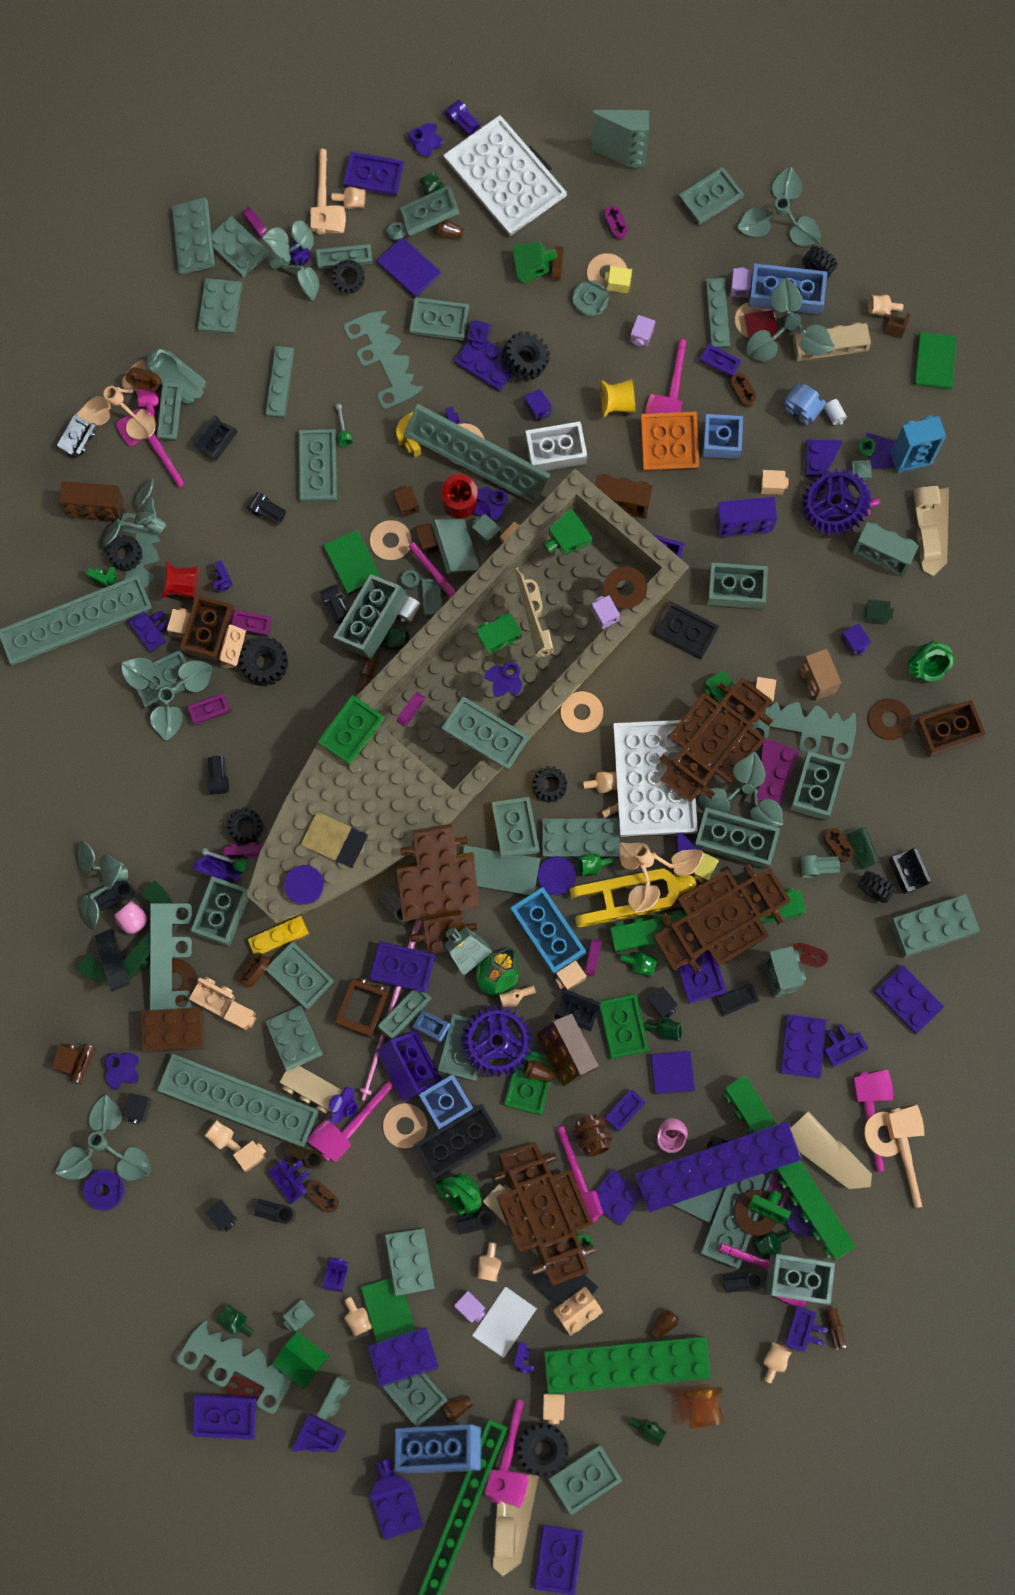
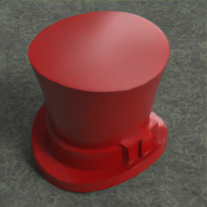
[442,474,478,519]
[162,561,199,601]

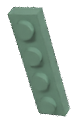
[706,278,730,349]
[266,346,294,419]

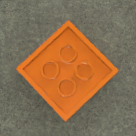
[641,412,699,471]

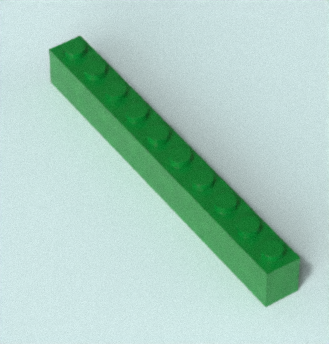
[610,888,806,953]
[723,1076,856,1261]
[418,1419,508,1595]

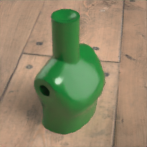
[577,853,613,877]
[620,951,658,978]

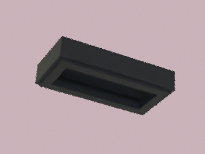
[716,983,759,1017]

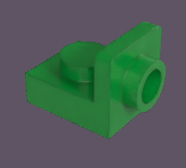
[86,566,118,588]

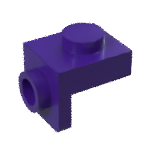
[323,1258,348,1293]

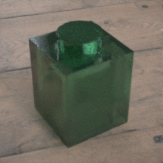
[864,599,894,625]

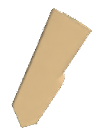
[913,486,949,577]
[515,567,553,657]
[791,1111,872,1189]
[493,1474,538,1576]

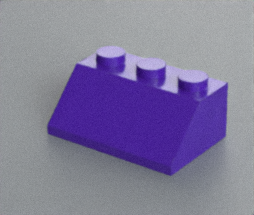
[377,1031,442,1102]

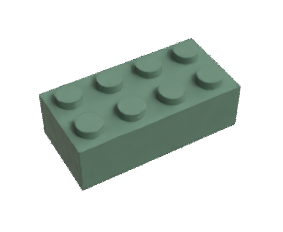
[333,574,408,660]
[695,808,780,870]
[889,894,980,958]

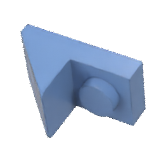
[413,1010,451,1043]

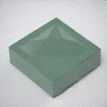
[851,460,872,480]

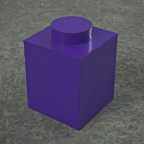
[524,388,552,421]
[841,623,871,657]

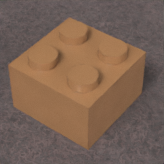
[800,649,841,701]

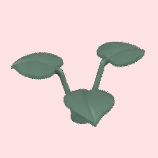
[738,167,821,247]
[261,221,319,301]
[747,278,835,361]
[102,478,166,550]
[122,657,213,740]
[697,752,784,827]
[77,841,128,930]
[55,1095,151,1181]

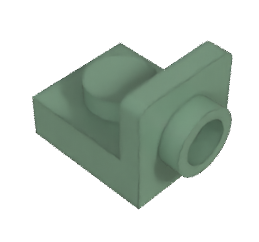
[283,1300,315,1331]

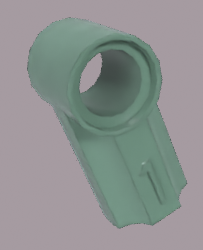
[800,855,840,878]

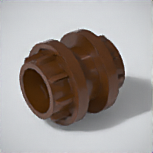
[573,1114,613,1157]

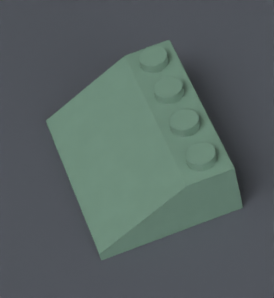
[591,110,649,168]

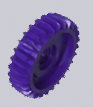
[802,468,872,536]
[461,1005,533,1078]

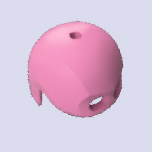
[115,901,147,935]
[657,1118,688,1153]

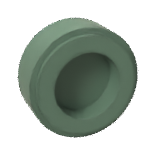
[387,222,406,240]
[401,570,420,590]

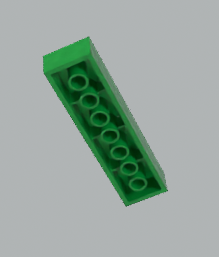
[544,1337,711,1394]

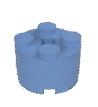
[783,382,826,426]

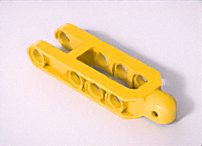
[569,868,697,927]

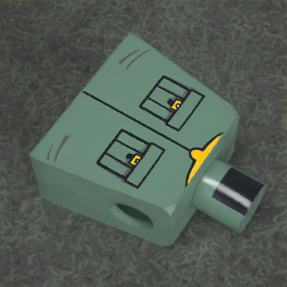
[445,927,492,975]

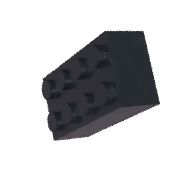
[414,1104,503,1181]

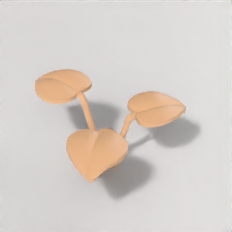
[76,359,156,439]
[619,842,703,912]

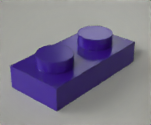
[700,344,741,378]
[605,1089,646,1132]

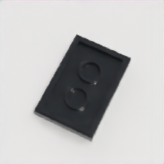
[652,601,719,660]
[527,1262,598,1306]

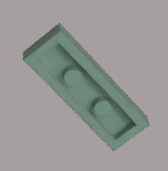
[316,244,373,270]
[157,382,183,440]
[377,990,432,1040]

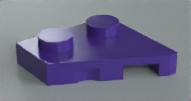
[806,439,842,477]
[193,852,243,883]
[292,1413,346,1452]

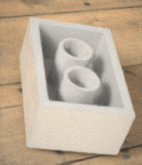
[525,422,587,471]

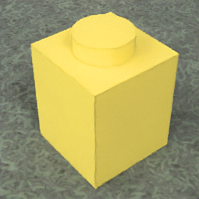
[604,266,632,294]
[690,852,719,884]

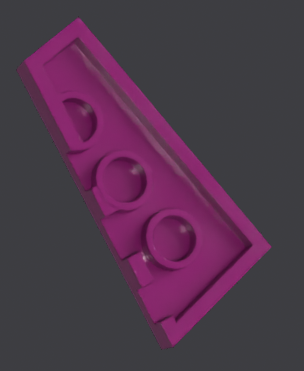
[757,738,799,805]

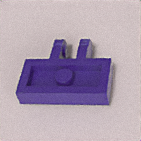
[129,611,170,653]
[824,1024,868,1068]
[268,1160,310,1204]
[785,1306,828,1352]

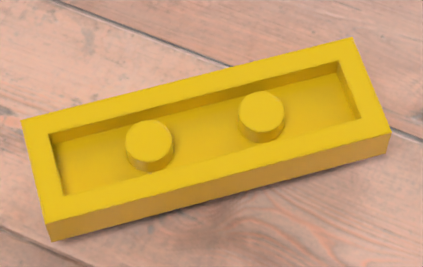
[248,916,309,954]

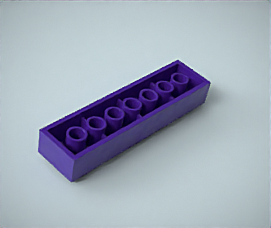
[636,1121,802,1213]

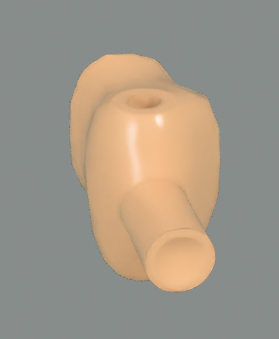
[332,187,365,209]
[868,295,903,317]
[583,771,617,794]
[499,985,536,1008]
[204,1120,241,1153]
[476,1243,501,1282]
[344,1297,372,1337]
[763,1343,792,1383]

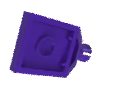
[370,1458,424,1540]

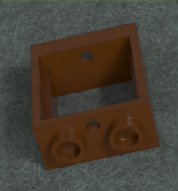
[335,978,389,1039]

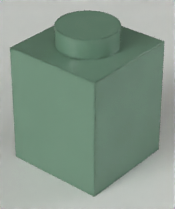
[472,514,501,547]

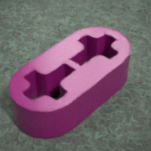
[605,206,628,240]
[241,207,267,239]
[396,692,425,727]
[585,938,602,976]

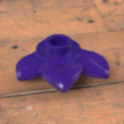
[408,123,444,157]
[475,487,508,521]
[484,662,522,697]
[105,1053,140,1090]
[329,1086,358,1123]

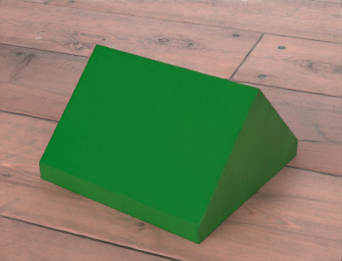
[272,1331,329,1389]

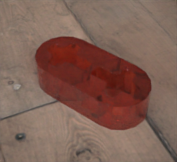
[793,943,828,968]
[225,1376,263,1401]

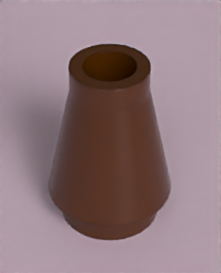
[436,220,464,239]
[523,1059,554,1082]
[651,1309,679,1340]
[441,1395,473,1422]

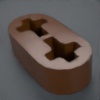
[552,246,564,280]
[125,367,162,391]
[730,373,756,408]
[824,828,854,862]
[238,952,270,988]
[306,1181,339,1213]

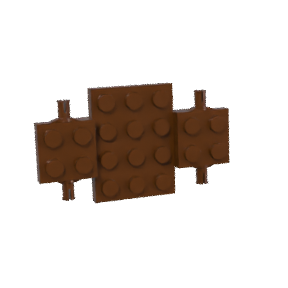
[659,677,774,804]
[395,824,479,954]
[653,864,791,974]
[492,1142,596,1287]

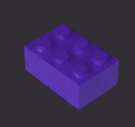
[715,497,777,537]
[368,1327,440,1388]

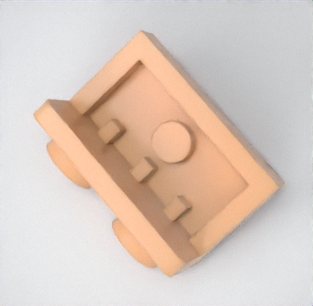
[219,625,246,669]
[189,976,235,1018]
[554,1287,603,1336]

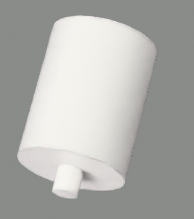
[824,399,847,425]
[397,597,421,623]

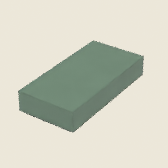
[421,579,442,617]

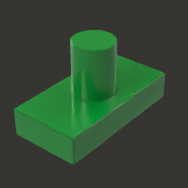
[747,1190,791,1225]

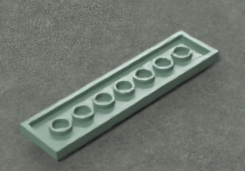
[404,404,551,504]
[0,575,153,666]
[157,1054,319,1148]

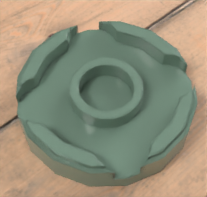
[573,280,609,317]

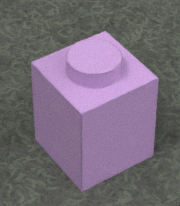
[730,267,752,298]
[630,315,655,347]
[591,596,620,629]
[454,1291,486,1323]

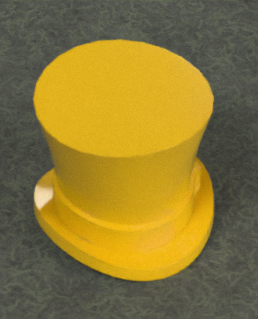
[599,379,635,417]

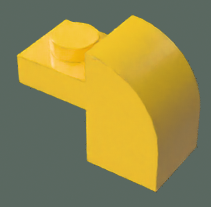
[396,412,421,457]

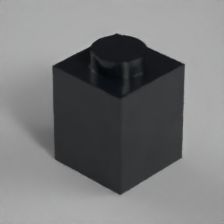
[647,987,678,1019]
[124,1093,152,1124]
[206,1199,238,1232]

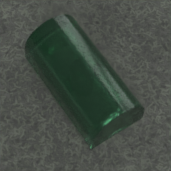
[847,827,880,870]

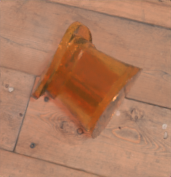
[683,1386,726,1428]

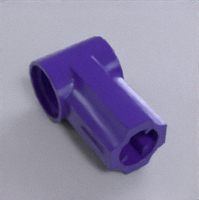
[444,100,480,136]

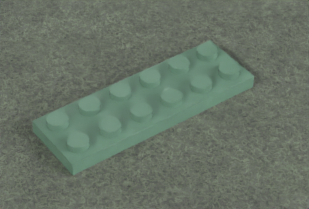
[700,1171,774,1269]

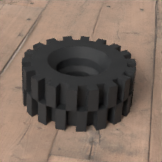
[501,331,550,381]
[239,636,288,686]
[517,1423,569,1477]

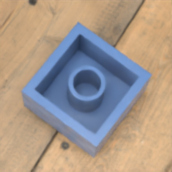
[702,414,743,459]
[419,1074,473,1129]

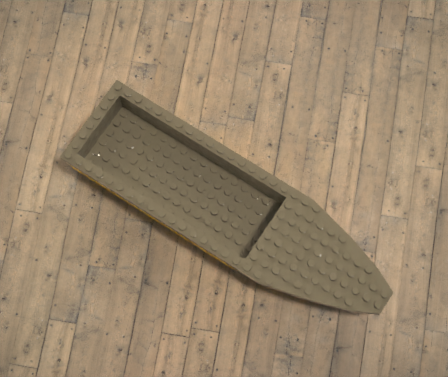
[247,469,689,923]

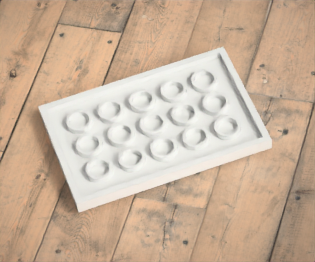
[443,115,567,236]
[613,720,698,837]

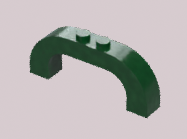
[76,880,175,985]

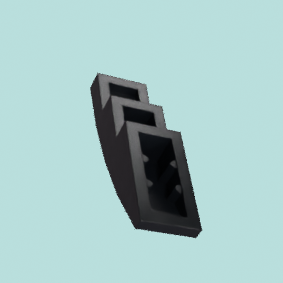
[95,929,130,992]

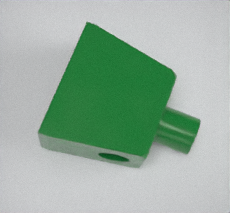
[513,242,557,284]
[543,508,592,555]

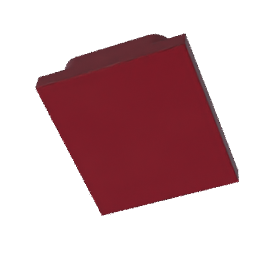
[744,310,779,342]

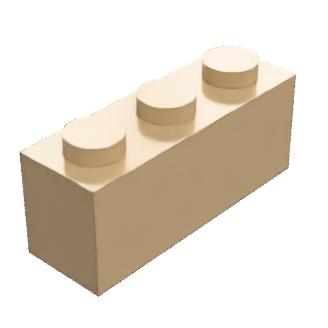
[280,1066,343,1114]

